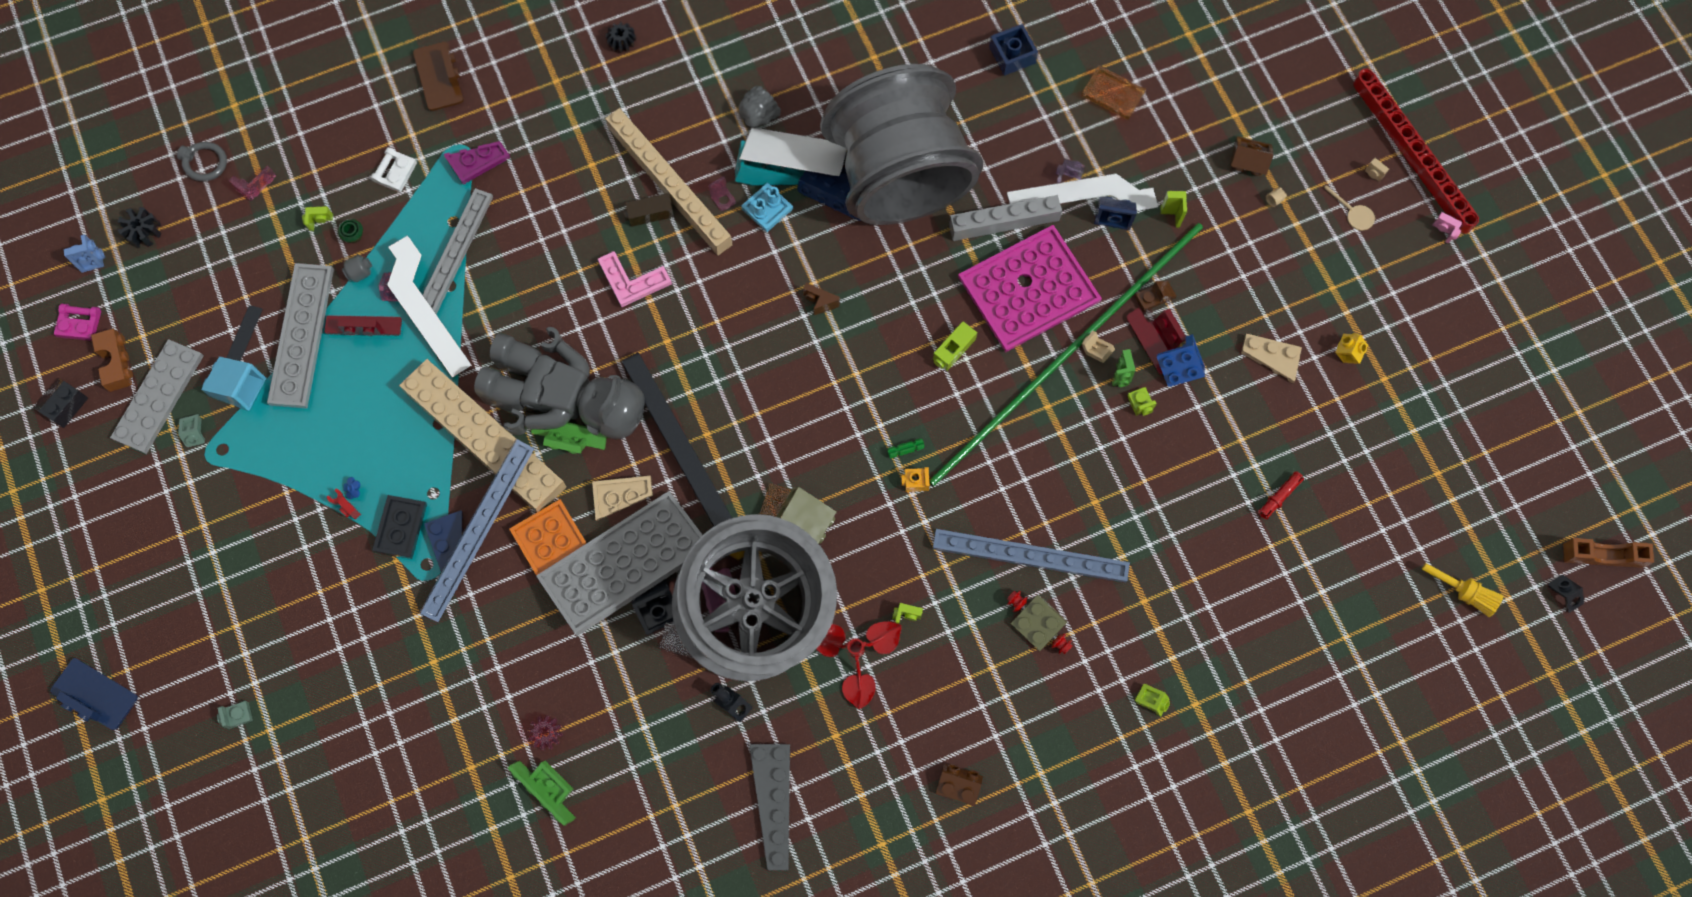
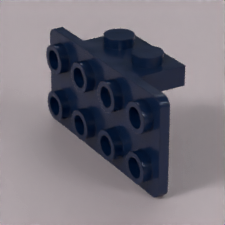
[51,658,138,730]

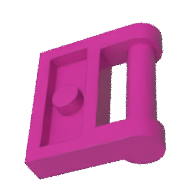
[54,304,101,341]

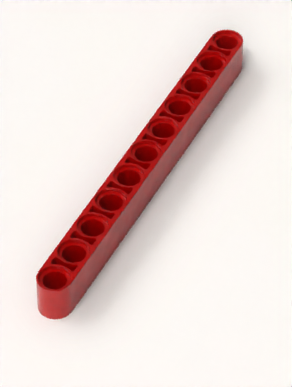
[1353,69,1479,234]

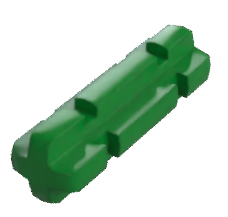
[887,438,925,459]

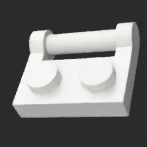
[370,147,417,193]

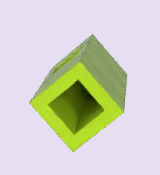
[933,322,977,371]

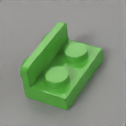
[1112,349,1136,387]

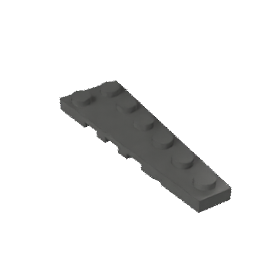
[750,744,790,870]

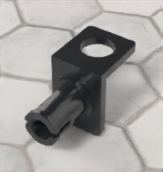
[710,682,752,722]

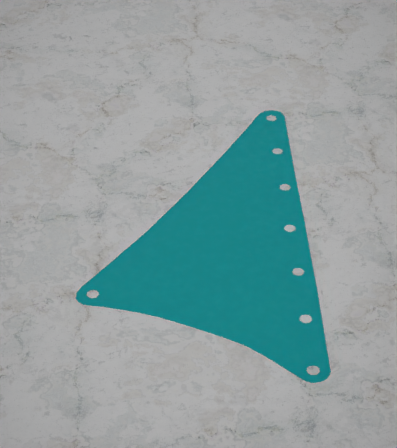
[204,144,472,581]

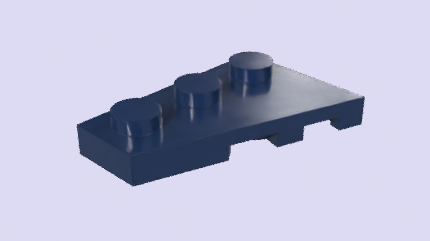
[424,510,463,572]

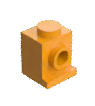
[901,467,930,492]

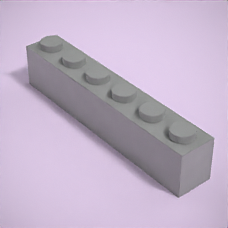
[949,195,1062,241]

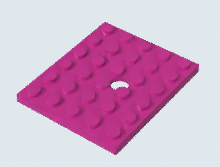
[958,225,1102,353]

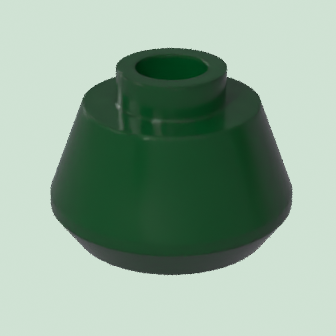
[338,219,363,243]

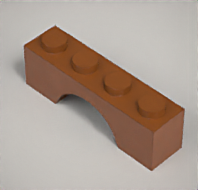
[1563,538,1654,568]

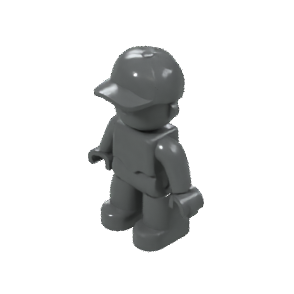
[474,327,645,439]

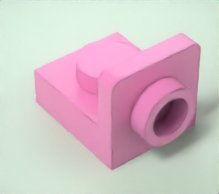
[1433,212,1462,244]

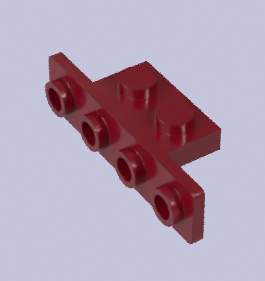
[325,315,402,336]

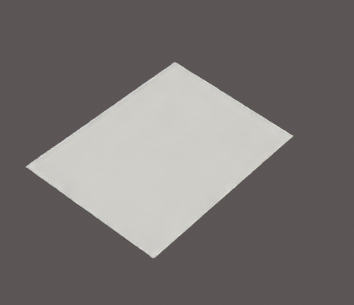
[740,127,847,176]

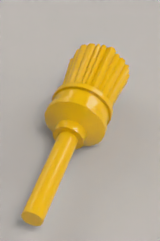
[1422,563,1504,617]

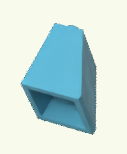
[201,357,266,411]

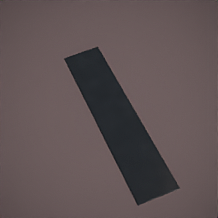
[226,305,263,361]

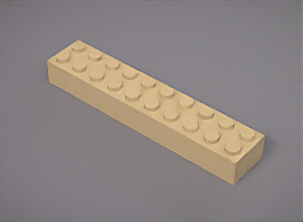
[399,359,566,512]

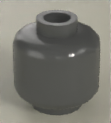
[342,255,372,282]

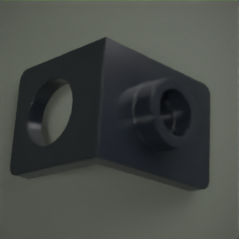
[1548,575,1584,613]

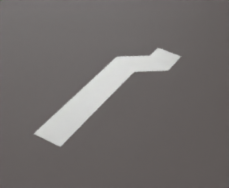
[1007,174,1158,211]
[388,236,472,377]

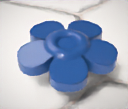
[344,477,360,499]

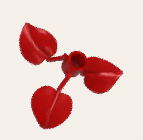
[816,622,902,709]

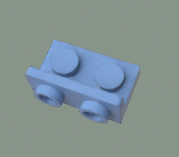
[63,234,105,273]

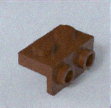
[936,764,983,806]

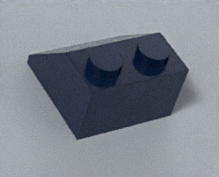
[1094,196,1137,230]

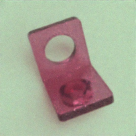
[708,176,736,211]

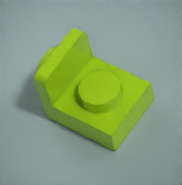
[302,206,333,231]
[1127,387,1157,416]
[892,603,923,624]
[1135,684,1170,716]

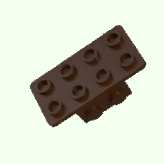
[413,41,464,111]

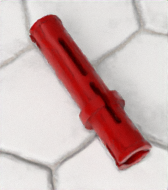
[1258,471,1304,520]

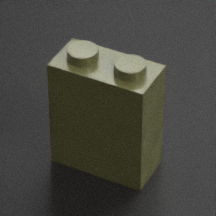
[776,487,837,544]

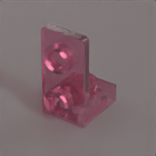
[229,166,276,201]

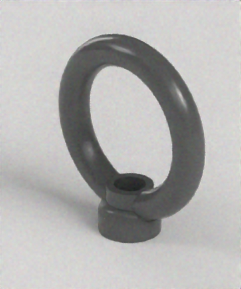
[177,142,227,181]

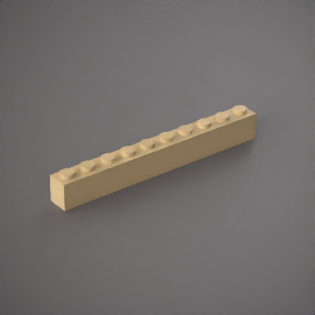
[605,108,732,256]

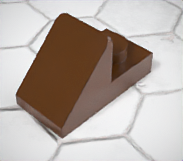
[1135,281,1177,312]
[803,283,840,315]

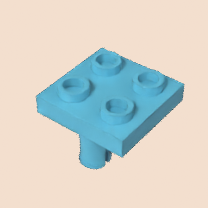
[741,183,793,232]

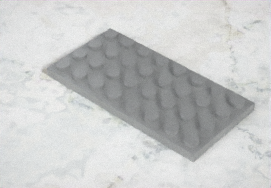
[537,491,703,636]

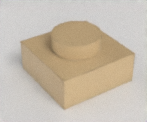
[1365,158,1389,182]

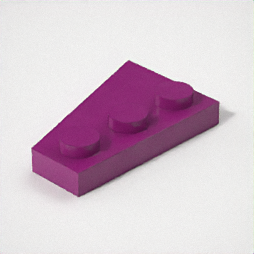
[444,141,510,185]

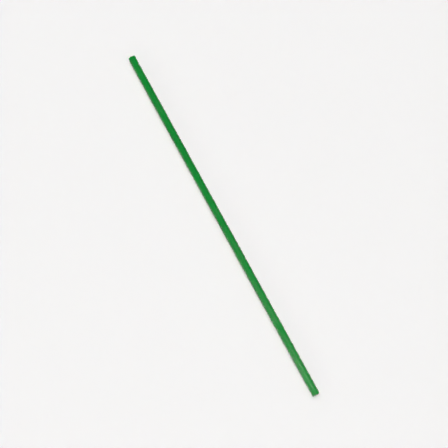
[929,223,1203,487]

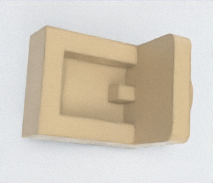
[1082,331,1115,363]

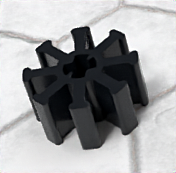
[118,207,161,248]

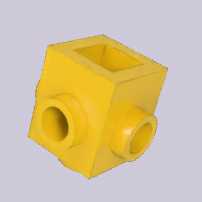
[1335,333,1368,364]

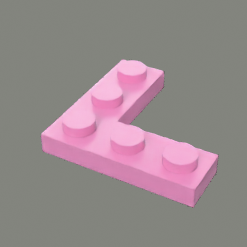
[598,251,672,307]

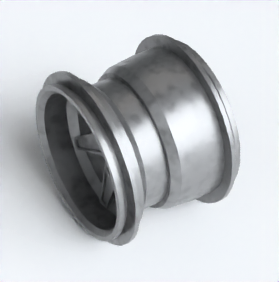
[820,64,983,225]
[672,515,837,681]

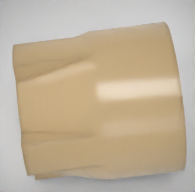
[1266,187,1287,207]

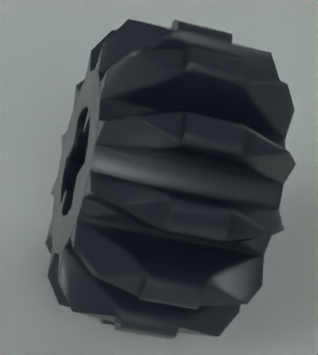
[606,21,636,53]

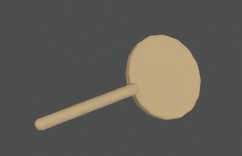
[1324,186,1375,231]

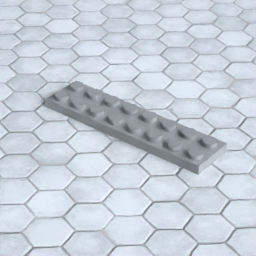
[267,263,334,408]

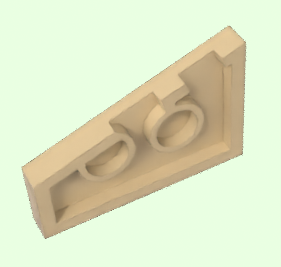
[1241,333,1302,384]
[592,476,653,521]

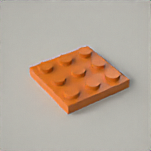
[510,499,587,576]

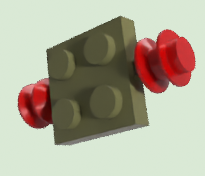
[1007,591,1073,655]

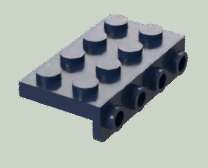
[797,166,862,221]

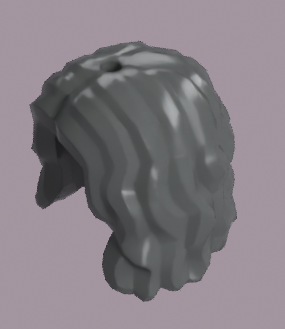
[739,86,781,127]

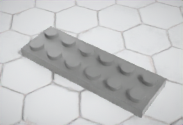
[110,339,204,454]

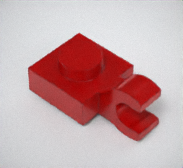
[327,489,361,520]

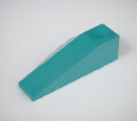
[735,140,805,185]

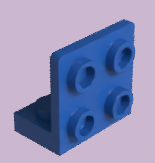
[1157,334,1205,387]

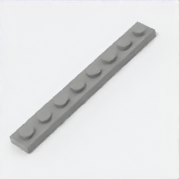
[422,188,493,314]

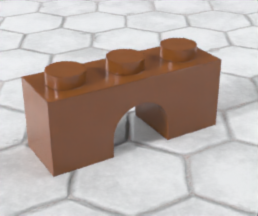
[91,328,133,392]

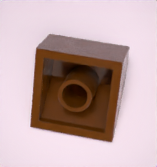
[1231,136,1274,176]

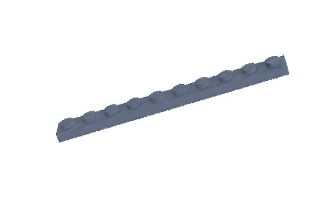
[420,439,535,622]
[933,529,1130,583]

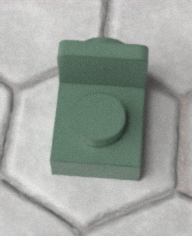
[178,414,205,447]
[217,701,253,729]

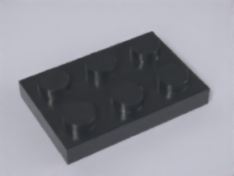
[372,495,427,559]

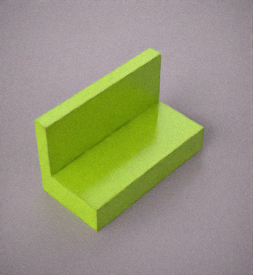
[1160,191,1187,228]

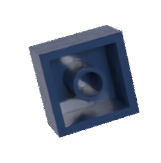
[989,24,1038,76]

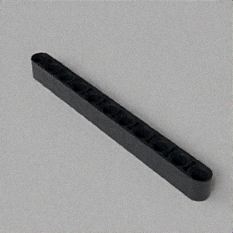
[621,352,732,527]

